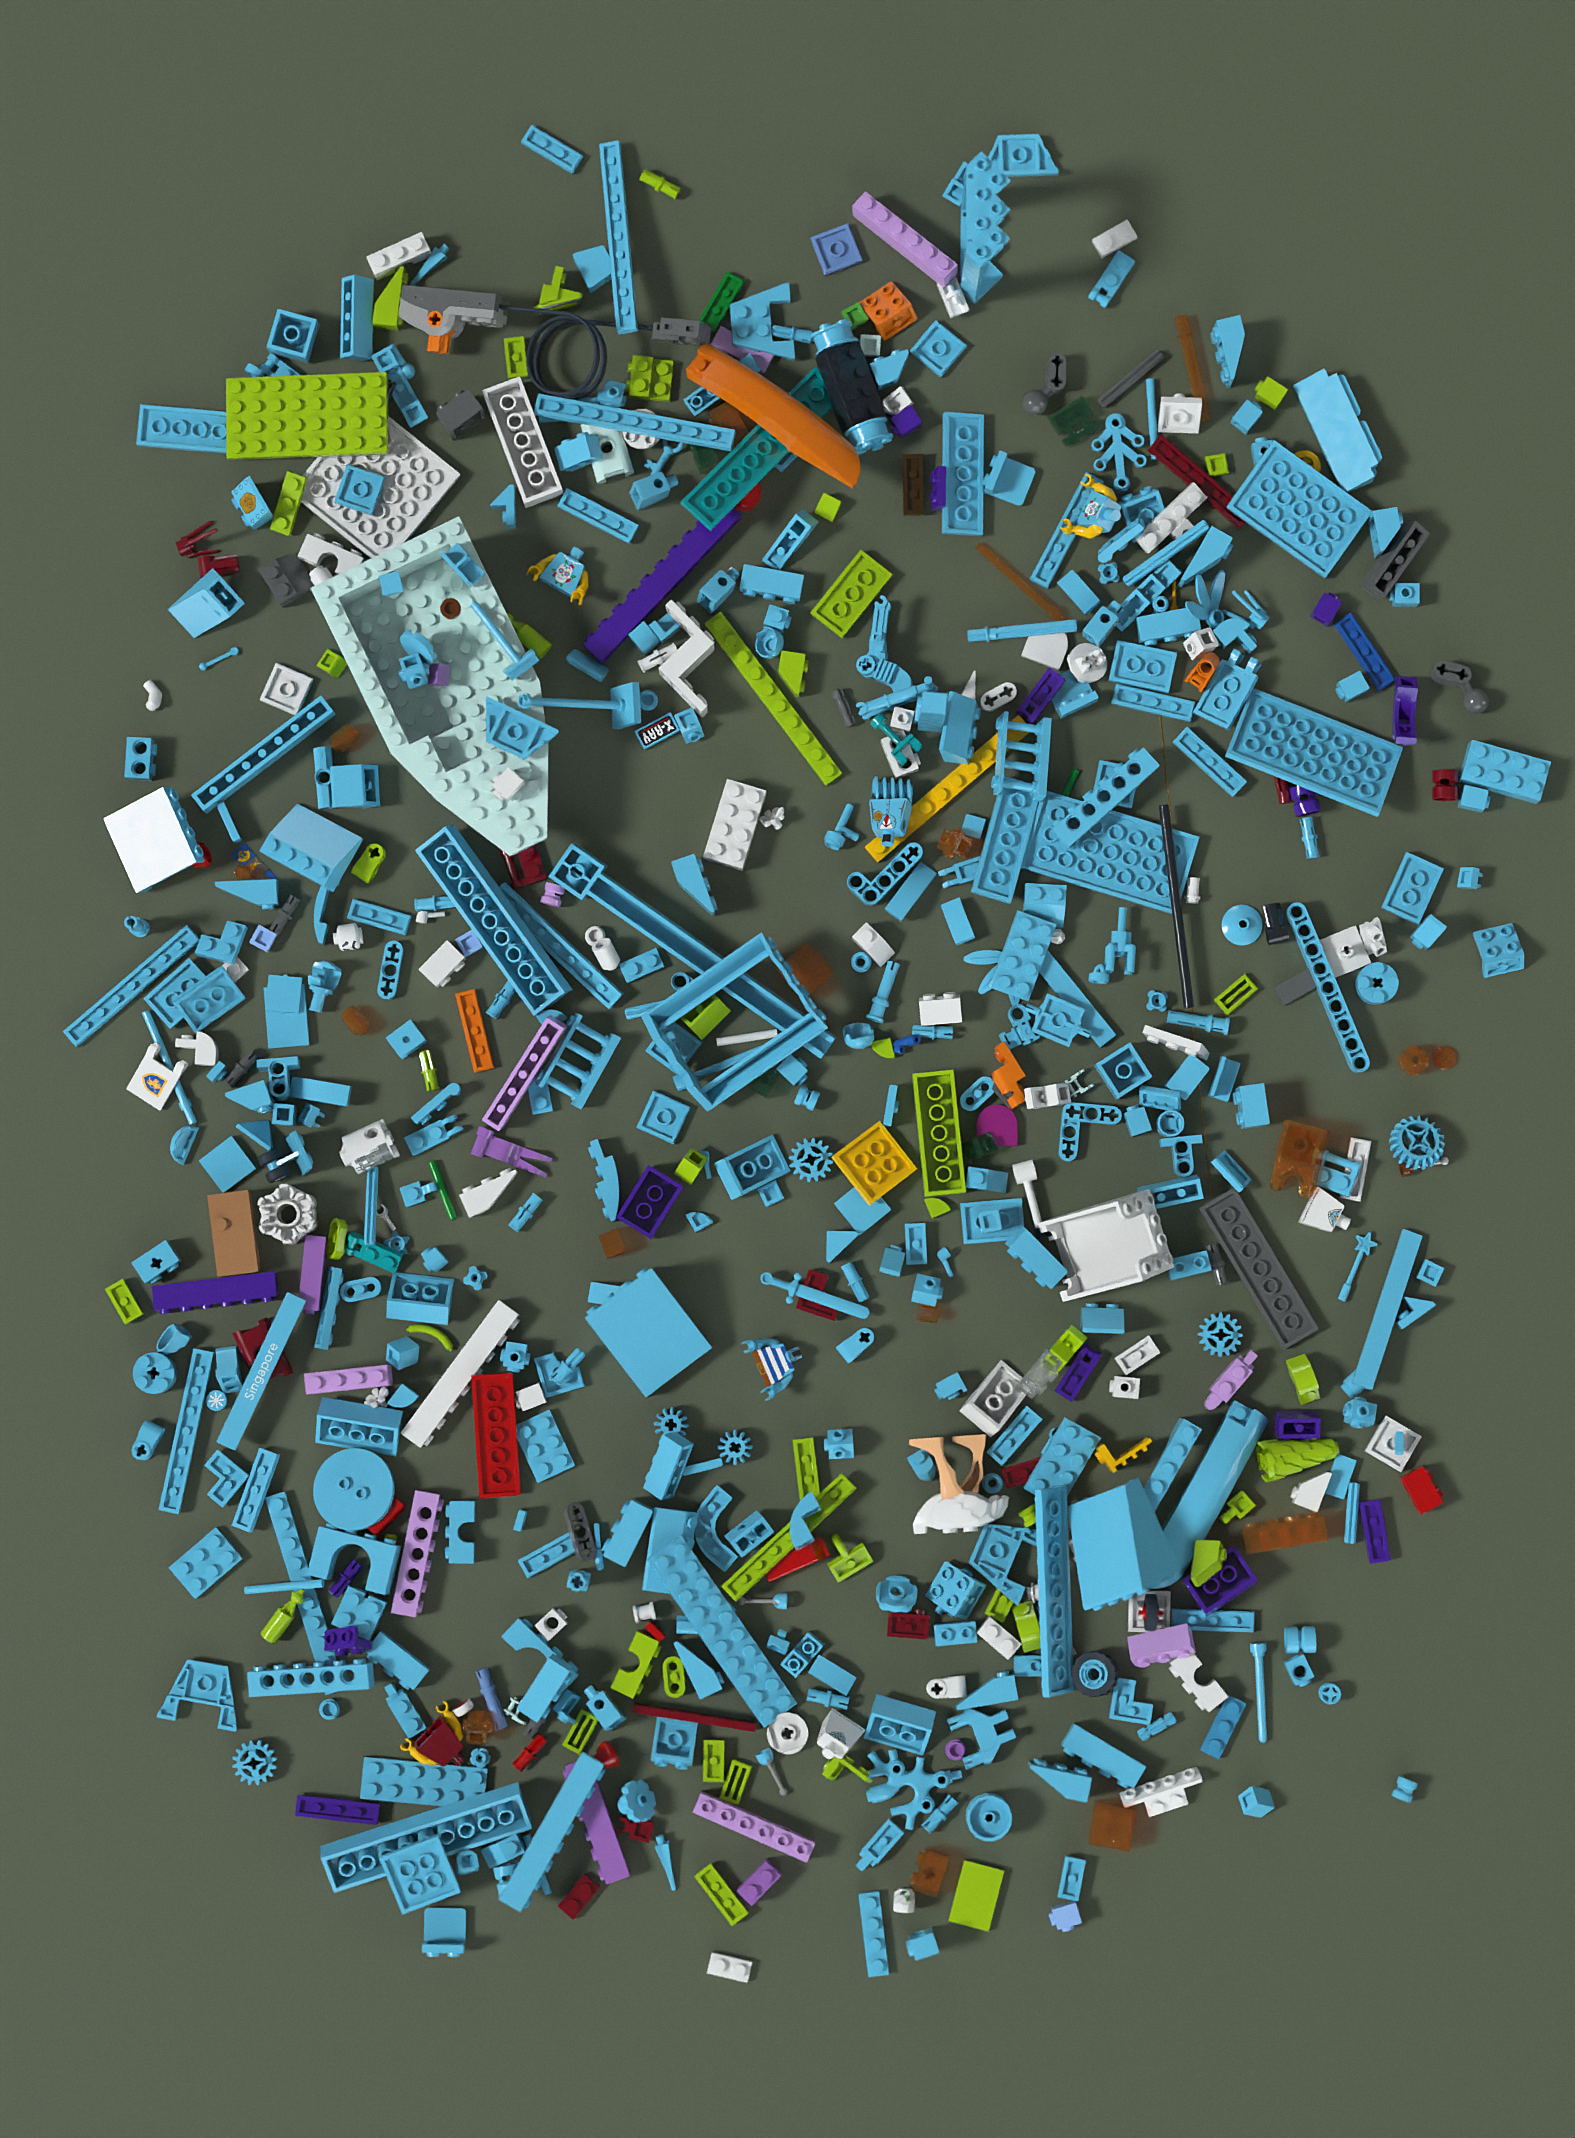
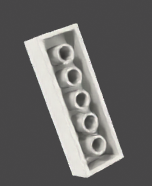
[482,376,564,508]

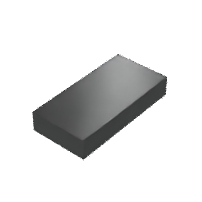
[1274,968,1316,1006]

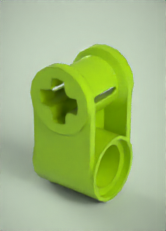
[351,844,386,884]

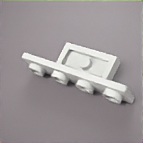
[1119,1767,1203,1817]

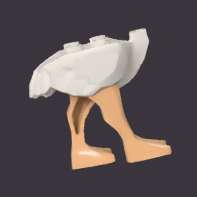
[909,1434,1009,1534]

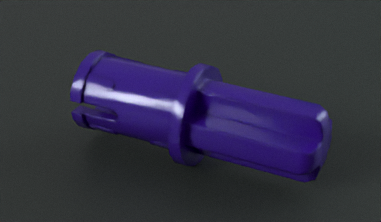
[329,1559,363,1598]

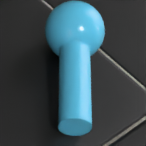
[389,343,415,379]

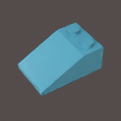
[1178,526,1233,588]
[714,1134,790,1200]

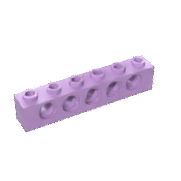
[391,1490,444,1617]
[693,1791,815,1863]

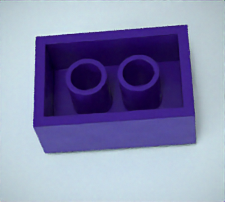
[616,1165,684,1240]
[1183,1545,1258,1617]

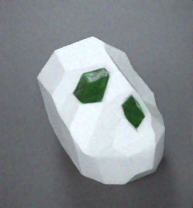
[893,1887,915,1913]

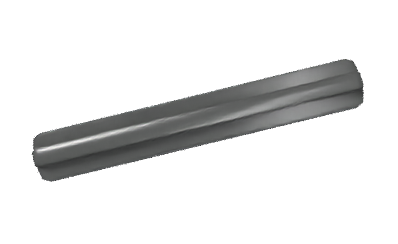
[1098,350,1164,408]

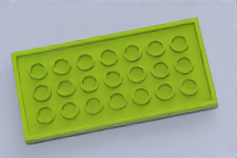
[226,372,388,460]

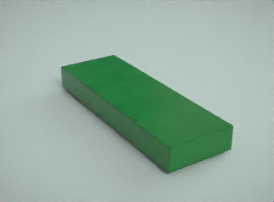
[699,271,745,334]

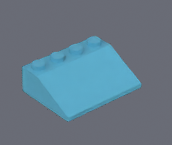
[260,804,363,892]

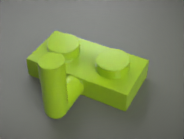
[827,1533,874,1583]

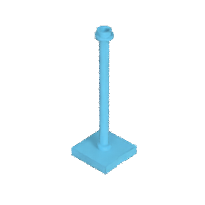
[518,682,641,729]

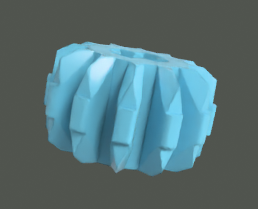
[654,1407,689,1439]
[718,1430,753,1465]

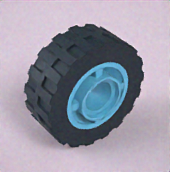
[1071,1651,1119,1697]

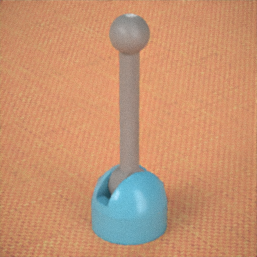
[738,1593,788,1609]
[755,1748,788,1796]

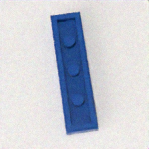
[1333,613,1396,692]

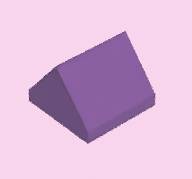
[428,663,450,687]

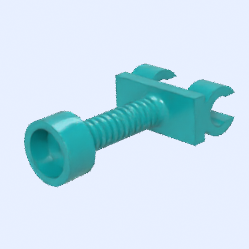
[870,713,922,766]

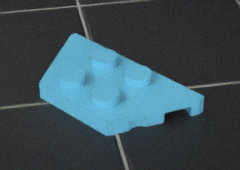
[988,134,1059,177]
[486,696,559,760]

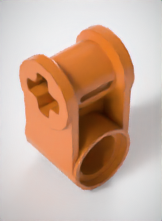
[1185,652,1220,693]

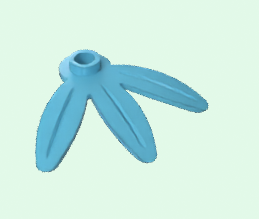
[1185,569,1225,628]
[964,950,1020,1006]

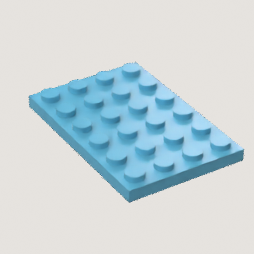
[1226,440,1372,578]

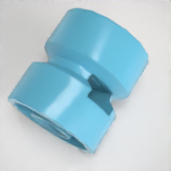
[1155,1110,1184,1138]
[1284,1626,1316,1654]
[493,1861,519,1896]

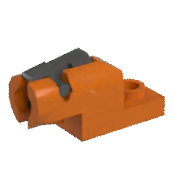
[992,1041,1026,1109]

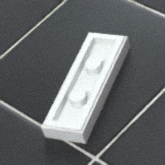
[1339,1137,1372,1202]

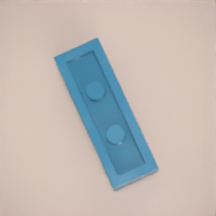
[1200,1694,1246,1759]

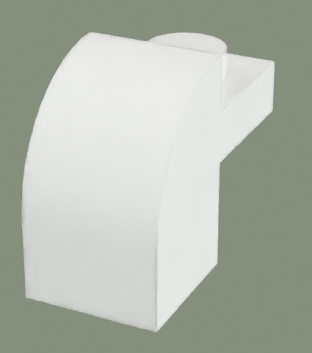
[175,1031,219,1066]
[1024,1083,1071,1109]

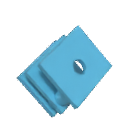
[386,1020,427,1059]

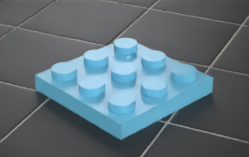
[379,1834,461,1914]

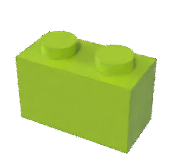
[680,994,731,1040]

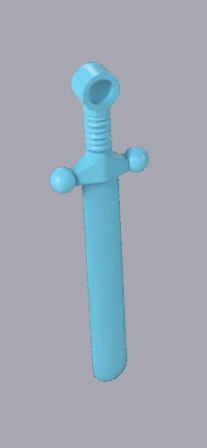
[760,1272,870,1319]

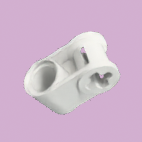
[926,1675,967,1698]

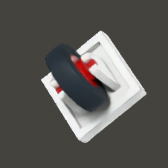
[1128,1590,1171,1632]

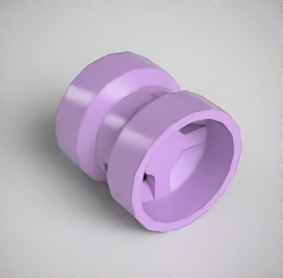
[541,882,565,908]

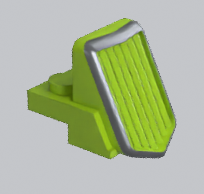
[532,266,583,316]

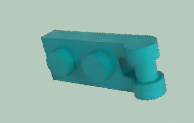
[345,1232,404,1274]

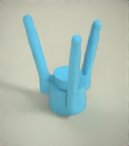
[1222,590,1270,630]

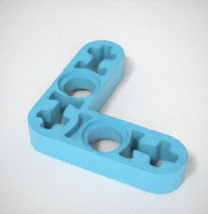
[1058,1102,1122,1162]

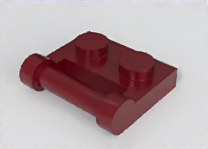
[500,844,547,890]

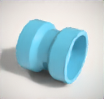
[794,1085,820,1111]
[1392,1776,1418,1803]

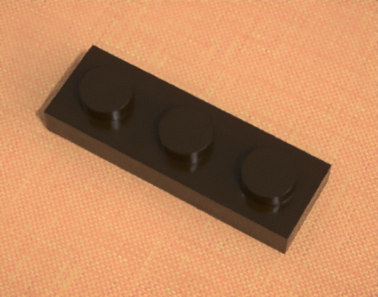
[902,454,924,516]

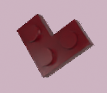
[796,1269,838,1321]

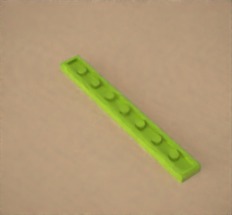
[721,1473,857,1602]

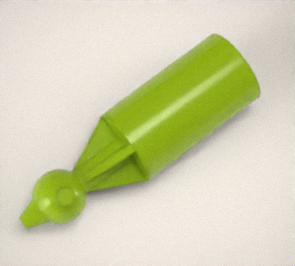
[507,613,552,659]
[260,1589,304,1644]

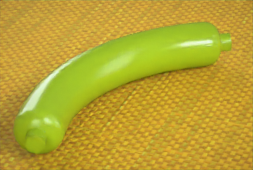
[406,1324,453,1351]

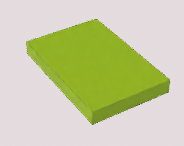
[948,1860,1004,1932]

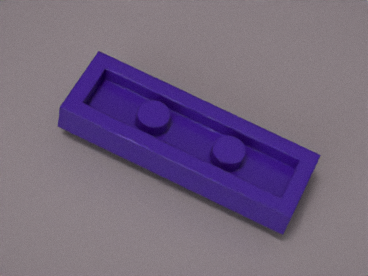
[1359,1499,1391,1564]

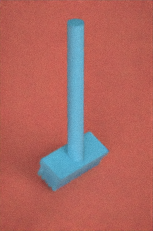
[470,601,539,681]

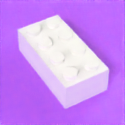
[703,779,766,871]

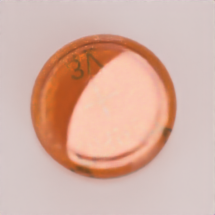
[1432,1046,1456,1070]

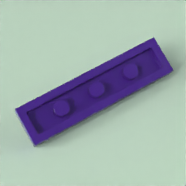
[295,1794,380,1825]

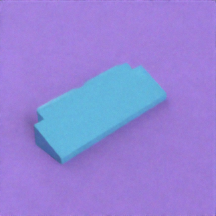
[1293,368,1382,493]

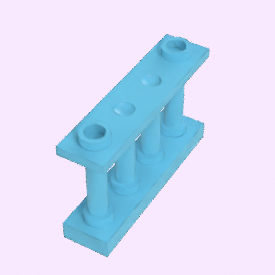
[991,711,1052,802]
[536,1013,621,1109]

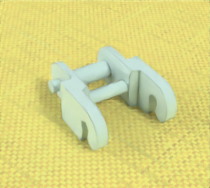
[1065,1069,1094,1097]
[504,1697,527,1725]

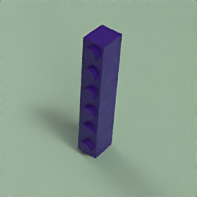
[151,1272,279,1314]

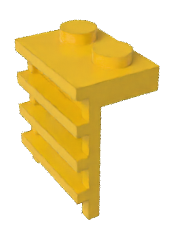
[1094,1437,1152,1473]

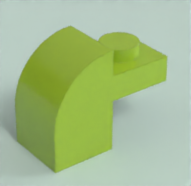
[1043,1325,1087,1372]
[1286,1354,1320,1405]
[1011,1601,1041,1653]

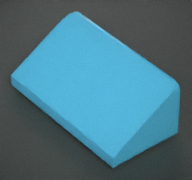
[566,649,609,682]

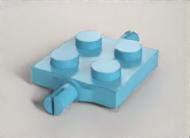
[1024,993,1092,1047]

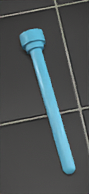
[672,1045,762,1092]
[1250,1642,1267,1743]

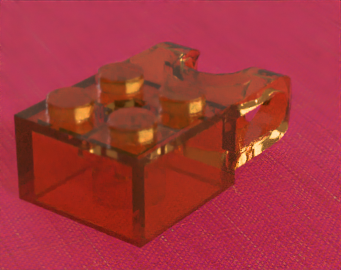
[1270,1120,1330,1199]

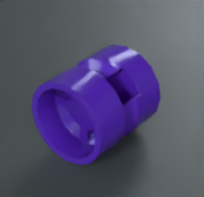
[1289,786,1321,817]

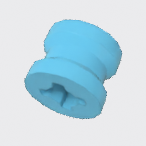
[1318,1682,1341,1704]

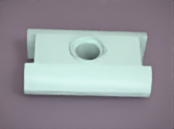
[580,424,634,484]

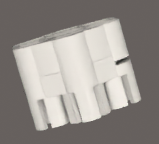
[258,1184,318,1245]

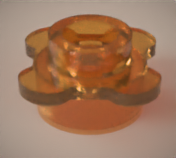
[232,864,254,881]

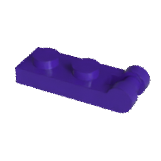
[1016,667,1066,724]
[1054,1343,1102,1402]

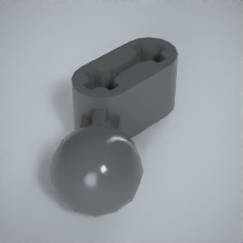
[1022,352,1067,415]
[1430,660,1489,714]

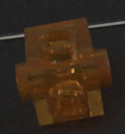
[936,828,973,859]
[1398,1046,1429,1076]
[463,1711,493,1745]

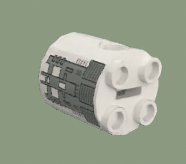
[339,1119,400,1174]

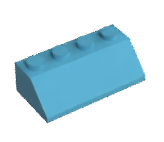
[315,1397,403,1457]
[642,1507,697,1594]

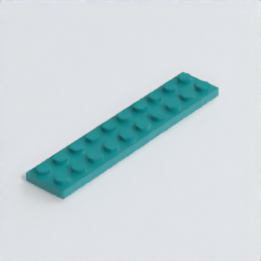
[681,367,833,531]

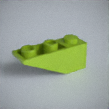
[372,266,409,331]

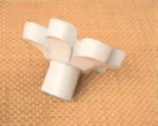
[759,807,785,829]
[364,1386,389,1408]

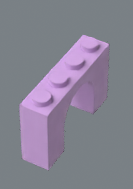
[304,1365,393,1394]

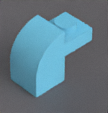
[1212,618,1257,654]

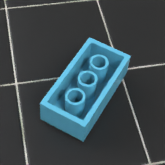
[1459,740,1551,804]

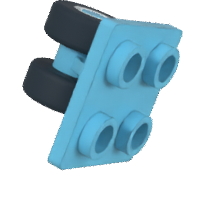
[258,1130,313,1183]

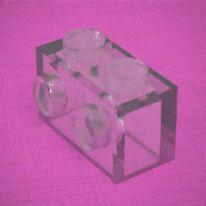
[1016,1349,1062,1399]

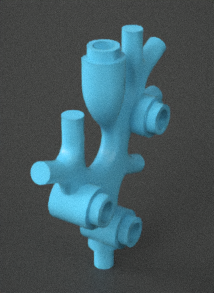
[866,1749,962,1830]

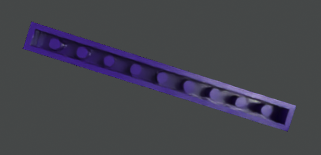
[584,508,741,665]

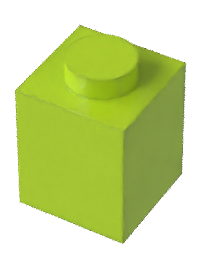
[1254,377,1288,411]
[674,1147,709,1185]

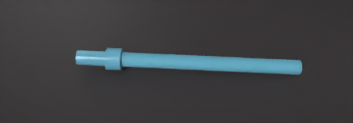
[142,1010,197,1125]

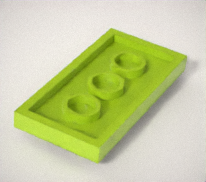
[810,550,893,638]

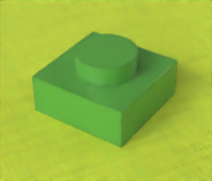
[841,302,869,330]

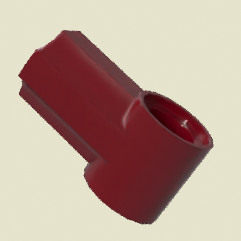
[198,554,240,579]

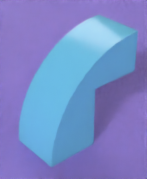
[790,1492,821,1550]

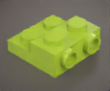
[625,355,674,402]

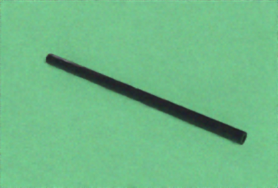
[1159,804,1194,1008]

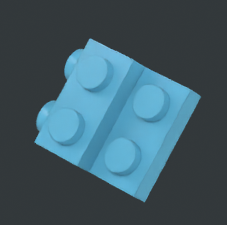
[1118,486,1165,543]
[651,1717,698,1770]

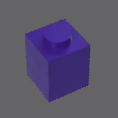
[889,405,922,439]
[1310,592,1342,626]

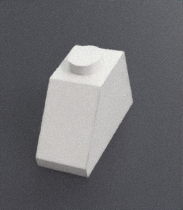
[852,922,895,967]
[1290,1471,1332,1512]

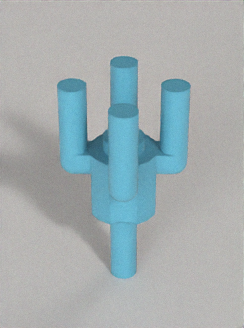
[1104,907,1136,975]

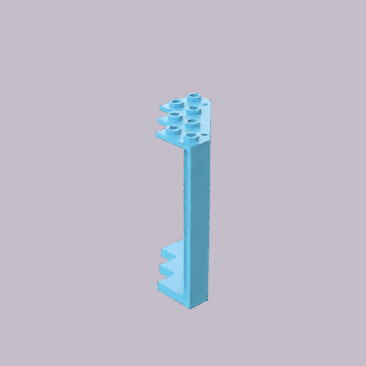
[960,151,1011,304]
[641,932,828,1112]

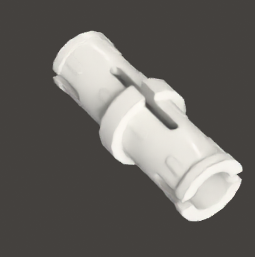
[637,643,677,673]

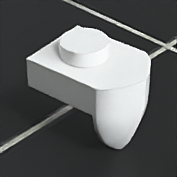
[882,386,914,416]

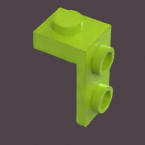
[822,1754,873,1784]

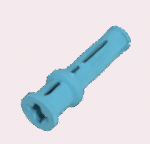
[124,916,150,937]
[866,961,900,1024]
[1167,1010,1230,1035]

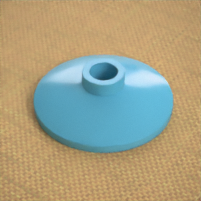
[1222,905,1263,945]

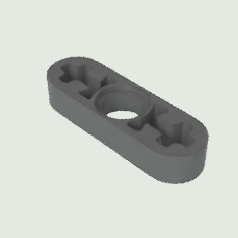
[564,1502,596,1562]

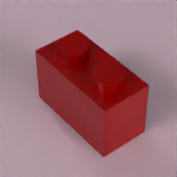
[1399,1466,1444,1514]

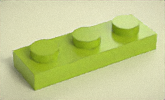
[270,471,308,536]
[792,1437,820,1501]
[694,1863,749,1926]

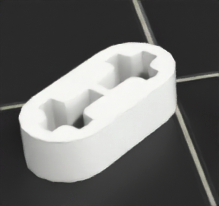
[980,682,1017,712]

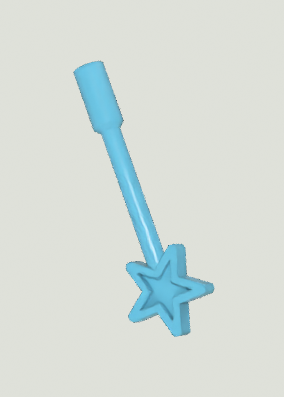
[1338,1232,1378,1302]

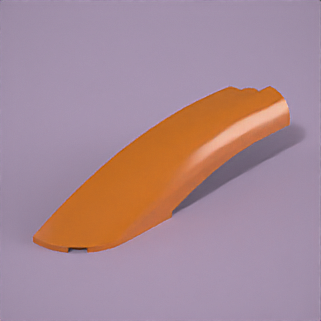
[686,343,861,489]

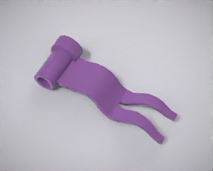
[471,1126,553,1178]

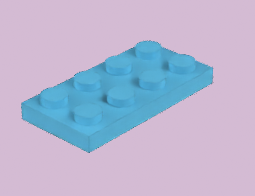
[989,910,1057,1001]
[1023,1417,1101,1496]

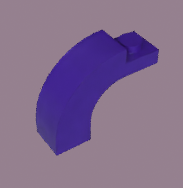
[1392,676,1418,745]

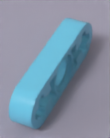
[377,941,404,1000]

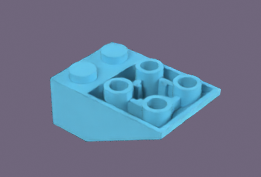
[1210,315,1245,388]
[168,568,245,638]
[671,854,718,917]
[1028,1758,1092,1803]

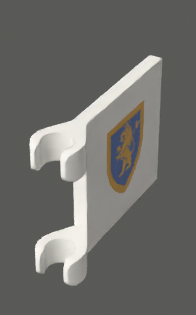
[126,1043,188,1110]

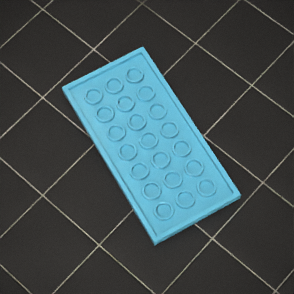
[1225,688,1403,817]
[1021,791,1199,914]

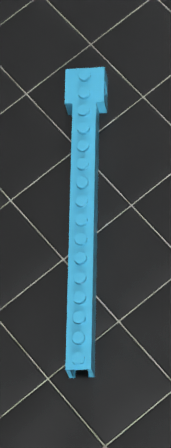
[548,843,837,1059]

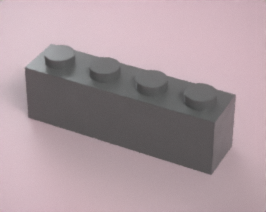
[1359,521,1430,599]

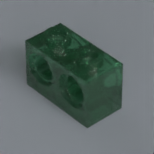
[688,444,719,475]

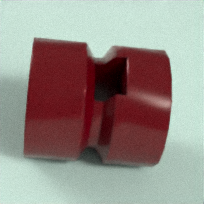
[1432,769,1459,801]

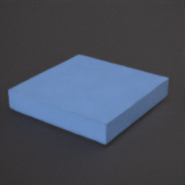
[810,223,863,276]

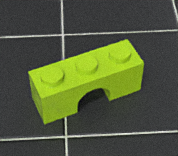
[611,1630,661,1698]

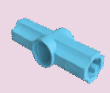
[313,746,334,810]
[567,1569,591,1592]

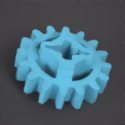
[789,1138,833,1182]
[1197,1312,1243,1357]
[232,1740,278,1785]

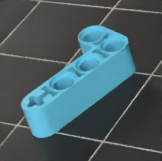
[847,842,923,907]

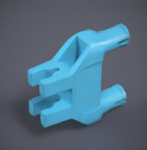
[947,1708,1016,1770]

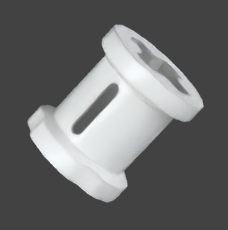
[632,1601,656,1624]

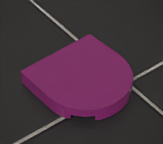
[976,1105,1017,1146]

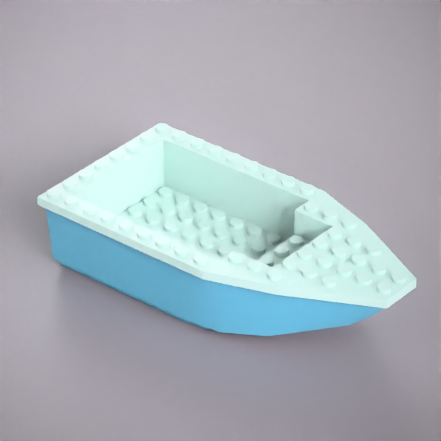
[311,516,549,856]

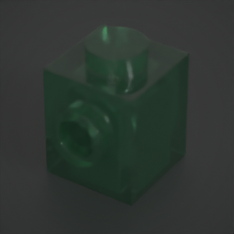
[748,1068,779,1098]

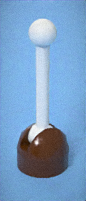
[1399,1157,1449,1177]

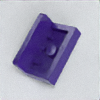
[930,466,946,511]
[324,1626,372,1657]

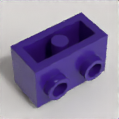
[1274,1410,1321,1440]

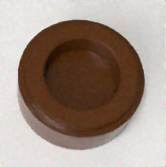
[440,598,461,620]

